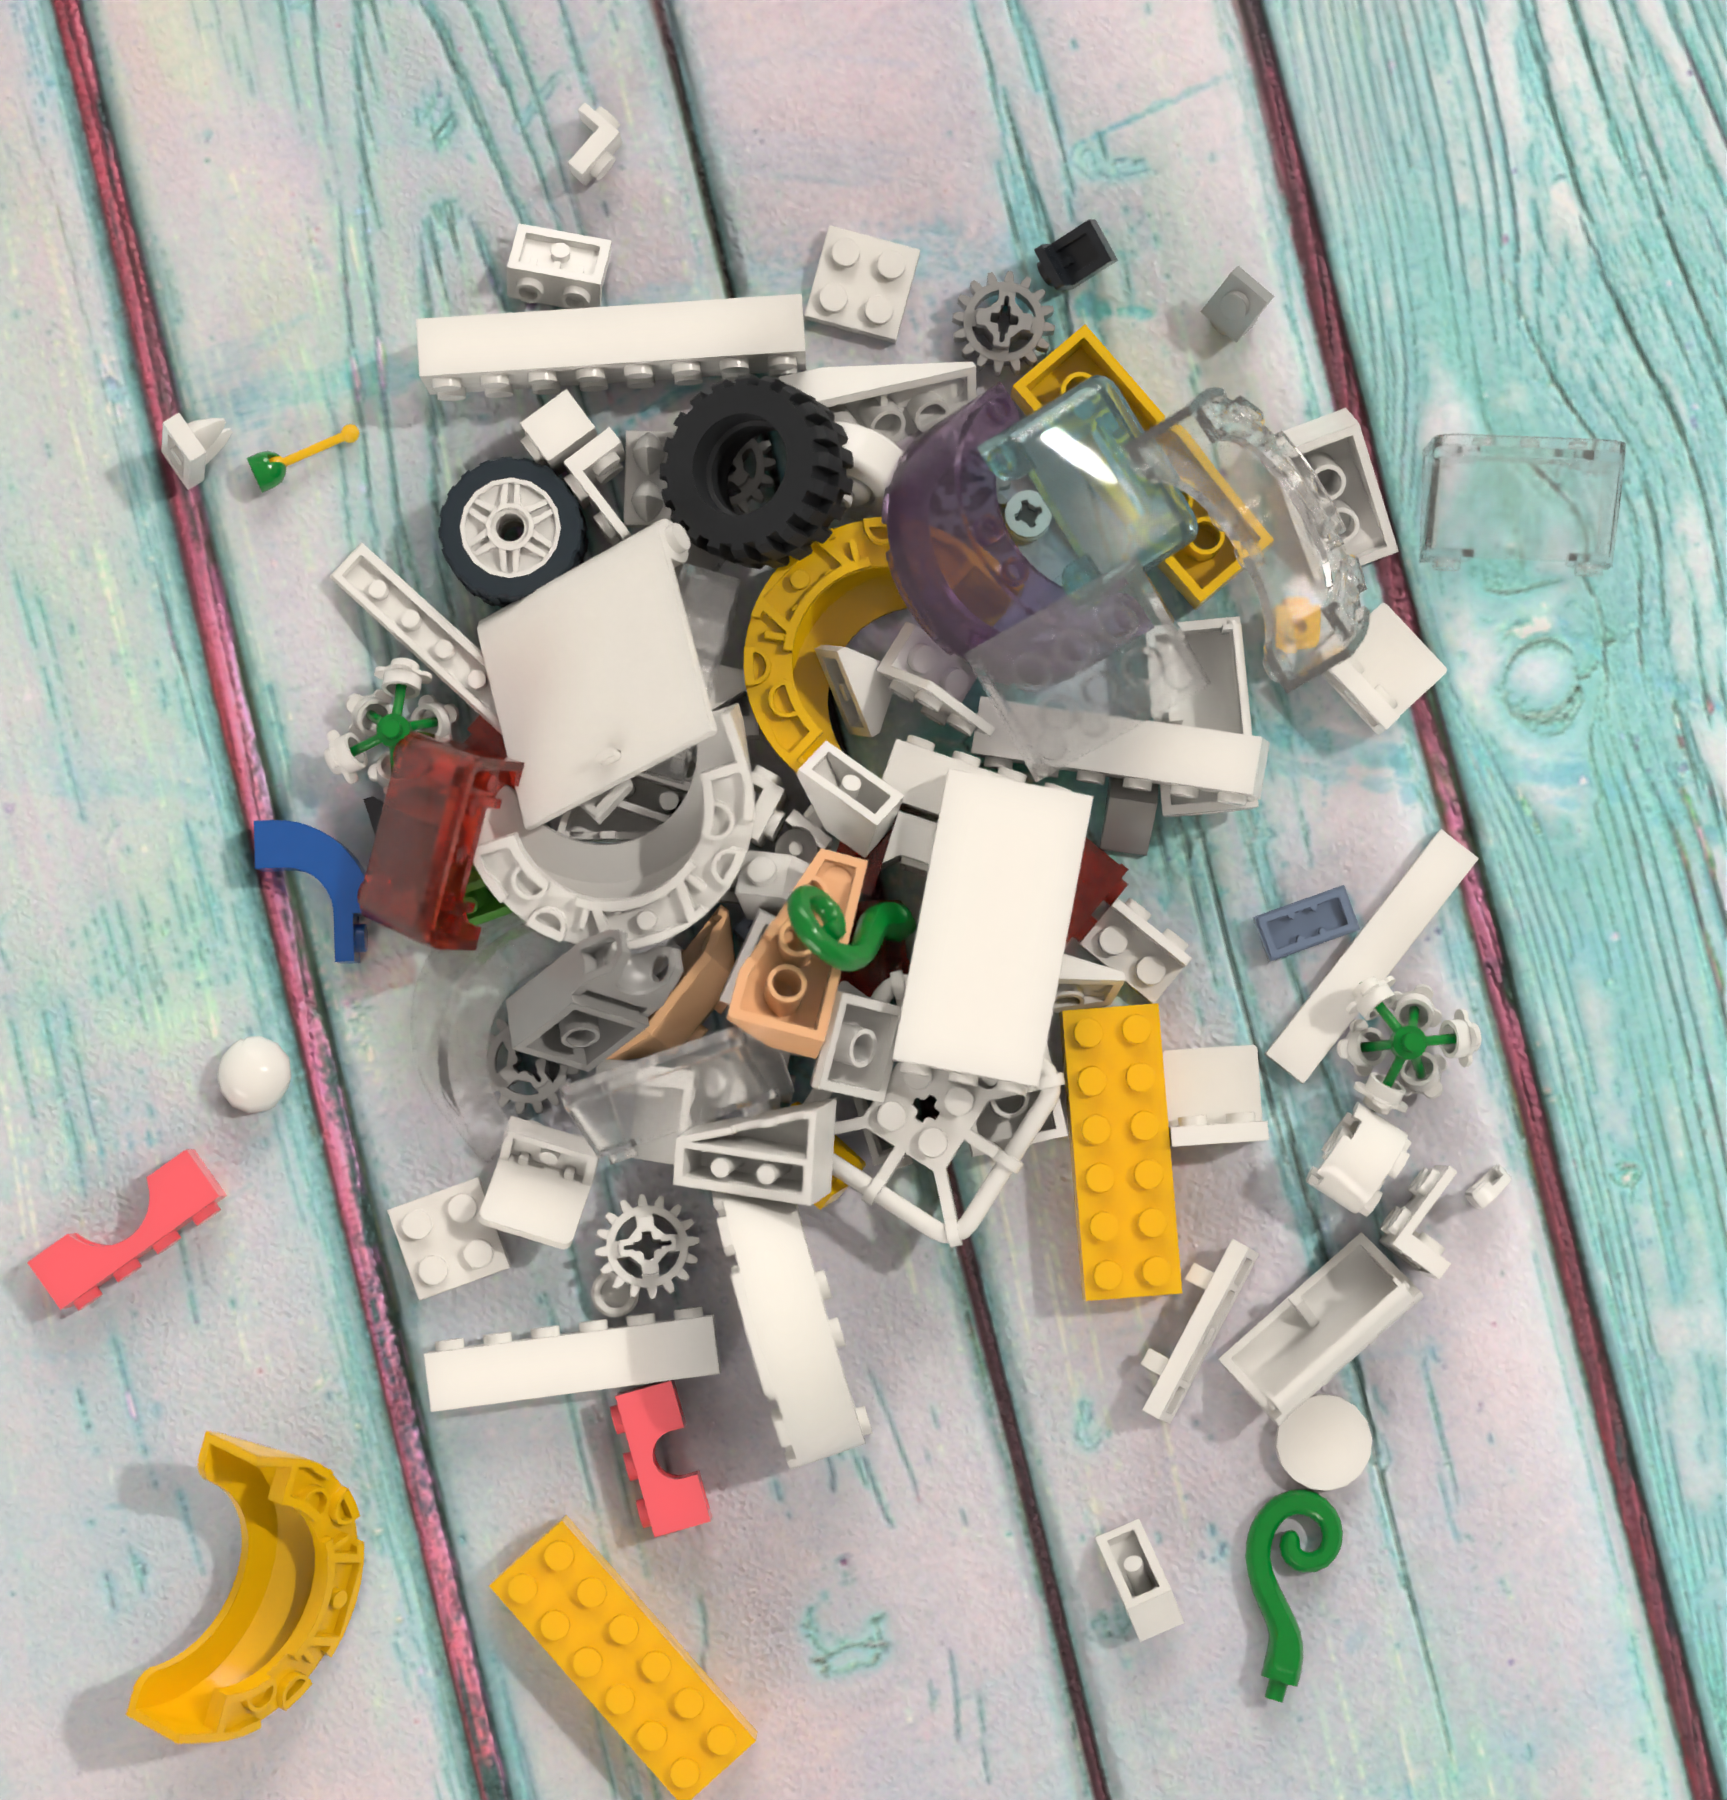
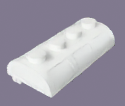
[1144,616,1259,817]
[1218,1232,1424,1426]

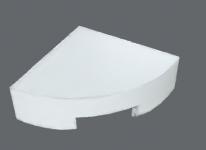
[1464,1165,1512,1209]

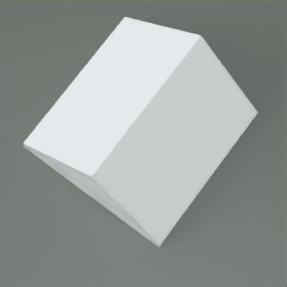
[810,990,902,1103]

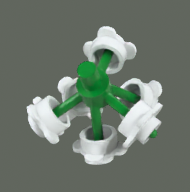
[324,658,463,799]
[1337,976,1481,1115]

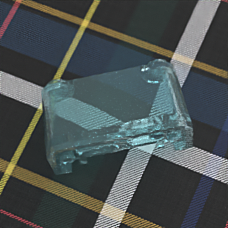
[977,375,1198,614]

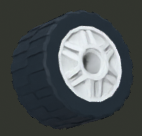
[438,457,588,607]

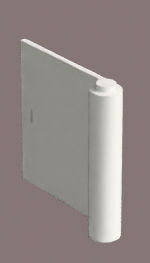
[477,518,718,830]

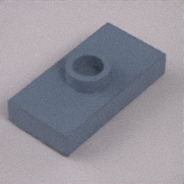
[1253,885,1360,962]

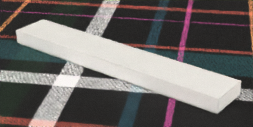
[1264,829,1479,1084]

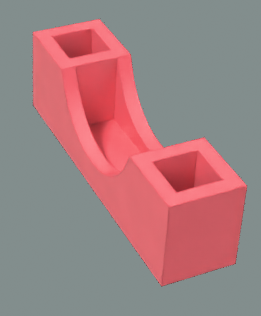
[27,1149,227,1311]

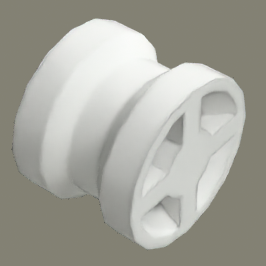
[1003,490,1052,543]

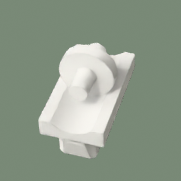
[775,804,833,864]

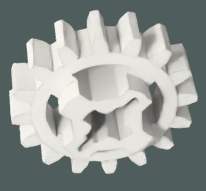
[595,1194,700,1300]

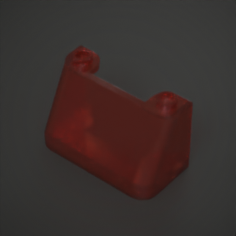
[357,731,524,951]

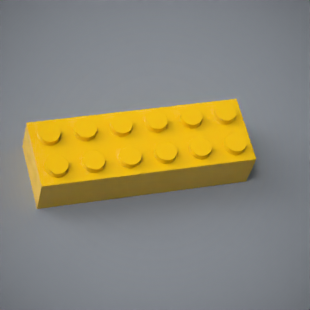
[1010,324,1273,611]
[1059,1003,1182,1301]
[489,1515,758,1800]

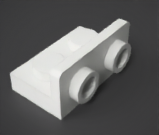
[507,224,612,309]
[1079,898,1192,1004]

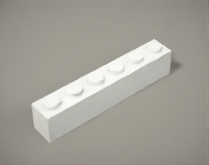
[971,696,1270,806]
[424,1306,721,1412]

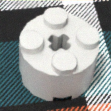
[1306,1102,1411,1217]

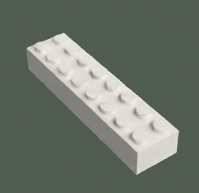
[416,294,807,401]

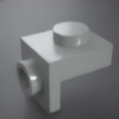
[1201,266,1274,342]

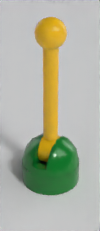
[247,424,360,493]

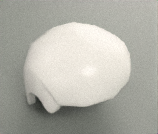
[217,1036,291,1114]

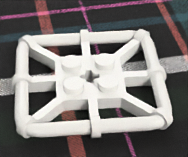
[803,970,1065,1248]

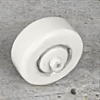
[836,422,912,521]

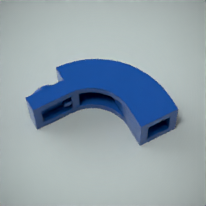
[254,820,378,964]

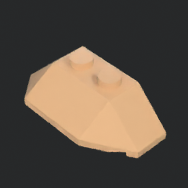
[606,905,736,1061]

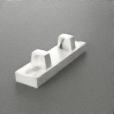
[1141,1239,1259,1424]

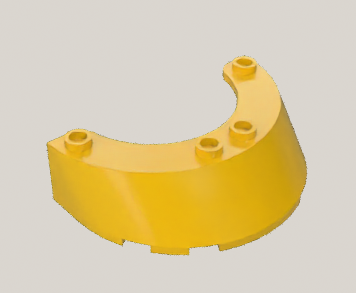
[743,516,1022,775]
[126,1431,364,1744]

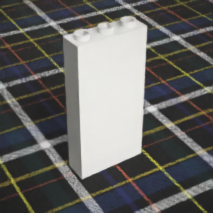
[892,768,1093,1095]

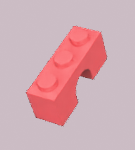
[610,1380,712,1538]

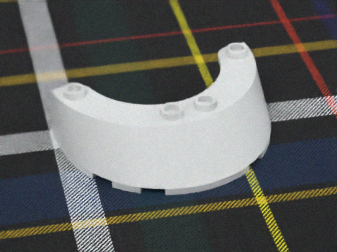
[452,703,755,950]
[711,1191,873,1469]

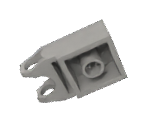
[506,929,684,1072]

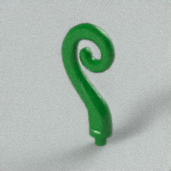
[787,884,916,971]
[1245,1489,1343,1703]

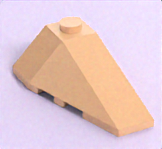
[727,848,868,1059]

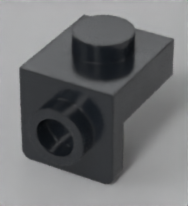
[1034,219,1118,290]

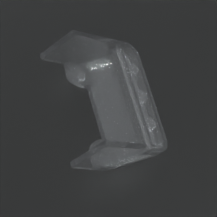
[558,1026,795,1165]

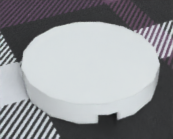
[1275,1393,1372,1491]

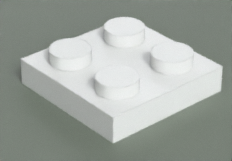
[804,225,920,344]
[387,1177,511,1301]

